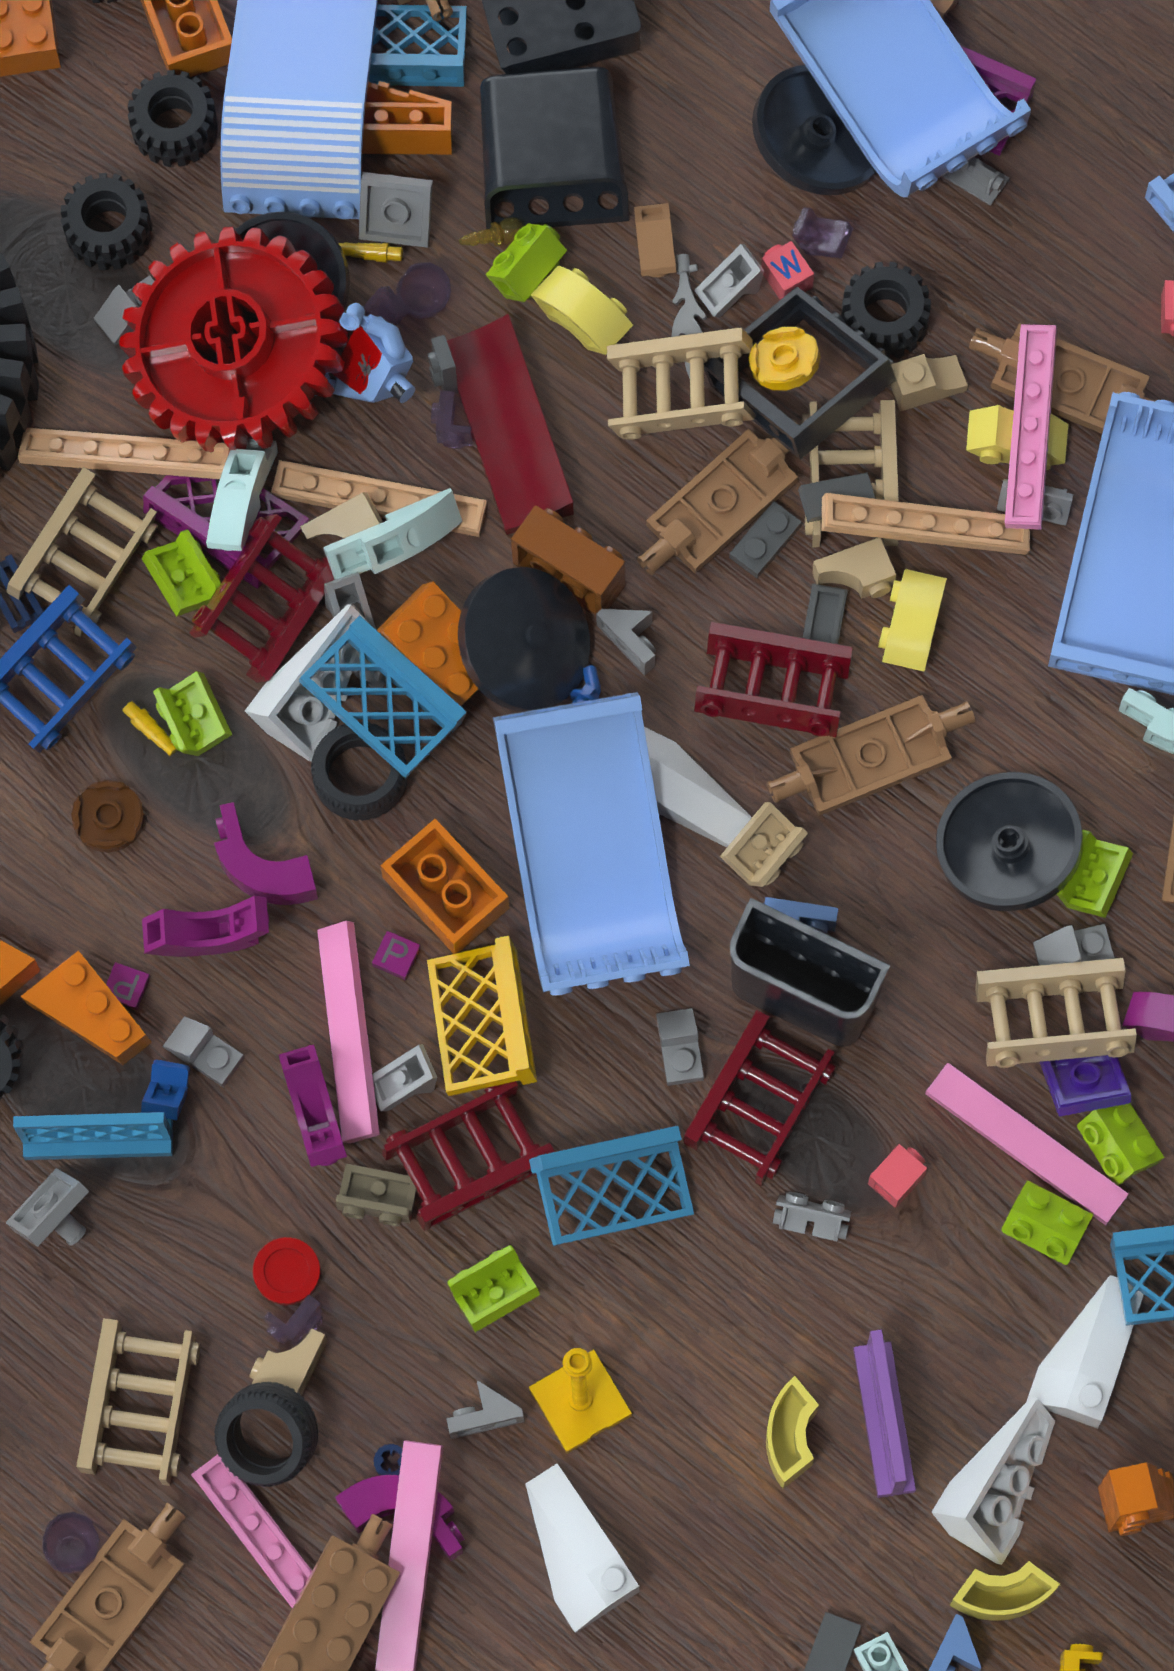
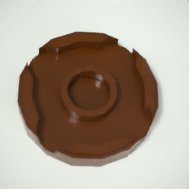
[71,780,145,853]

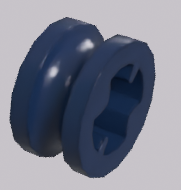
[374,1444,403,1476]

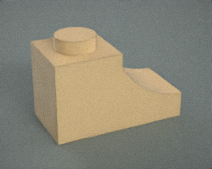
[890,354,968,412]
[300,492,383,539]
[812,538,896,599]
[250,1328,327,1396]

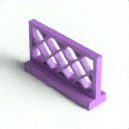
[853,1330,916,1498]

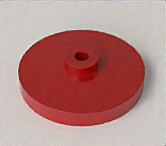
[253,1237,321,1305]

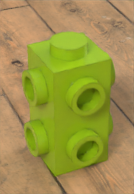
[485,223,567,302]

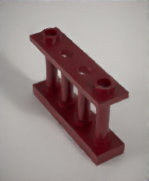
[189,514,334,683]
[694,622,853,737]
[684,1010,837,1186]
[382,1081,555,1231]

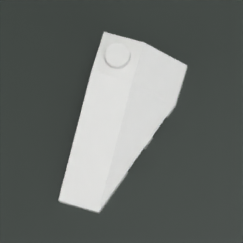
[245,604,365,761]
[644,727,752,847]
[1026,1275,1144,1429]
[932,1397,1055,1565]
[525,1464,639,1633]

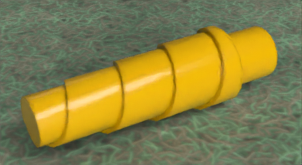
[339,242,403,263]
[122,701,177,756]

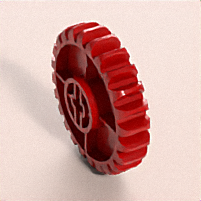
[119,227,348,453]

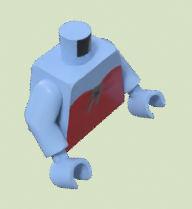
[315,303,415,403]

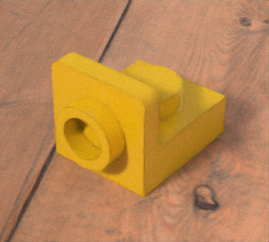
[1060,1644,1103,1671]

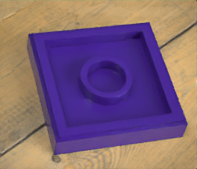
[1040,1055,1131,1117]

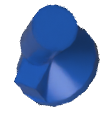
[570,665,601,703]

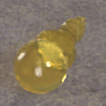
[459,217,524,247]

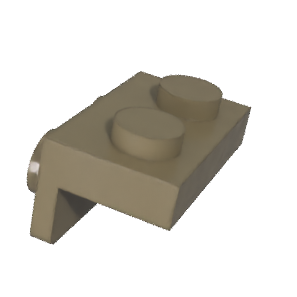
[335,1164,417,1227]

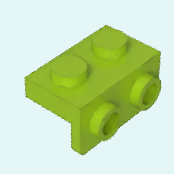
[142,529,221,617]
[153,671,232,756]
[1057,830,1133,918]
[1077,1103,1165,1186]
[1001,1180,1094,1265]
[447,1245,540,1332]

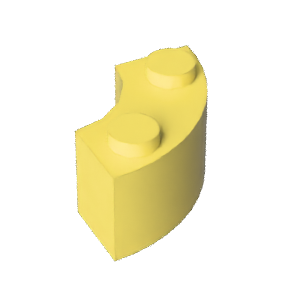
[531,266,633,355]
[966,405,1068,470]
[878,569,947,672]
[766,1376,819,1489]
[950,1561,1060,1621]

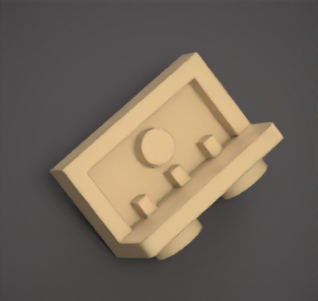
[720,802,808,887]

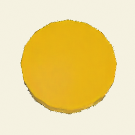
[749,327,821,391]

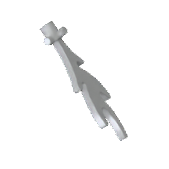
[671,254,707,378]

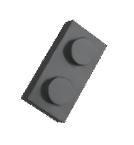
[427,335,458,397]
[729,501,802,579]

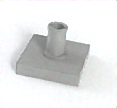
[359,172,433,248]
[6,1168,89,1247]

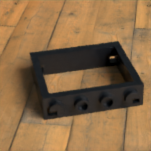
[704,287,895,460]

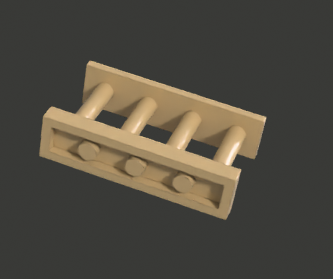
[607,327,754,440]
[802,400,899,547]
[7,467,158,637]
[975,958,1137,1068]
[76,1318,200,1486]

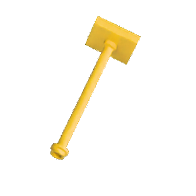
[529,1348,632,1454]

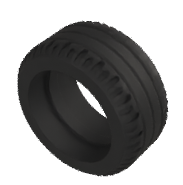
[311,722,408,821]
[214,1382,319,1487]

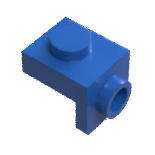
[141,1060,190,1120]

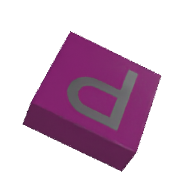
[372,931,421,980]
[106,962,150,1010]

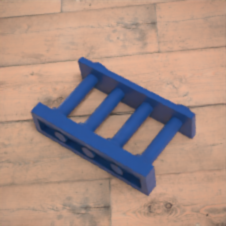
[0,585,137,753]

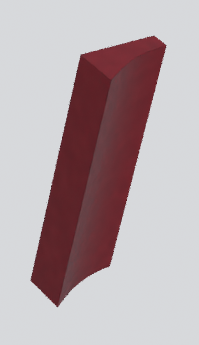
[447,314,574,535]

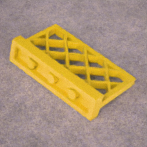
[427,936,537,1096]

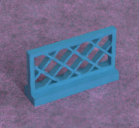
[368,5,467,87]
[299,615,466,778]
[13,1112,173,1160]
[529,1126,694,1246]
[1110,1225,1174,1326]

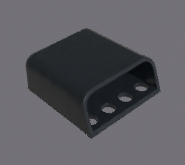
[482,0,641,74]
[480,67,629,233]
[730,898,890,1047]

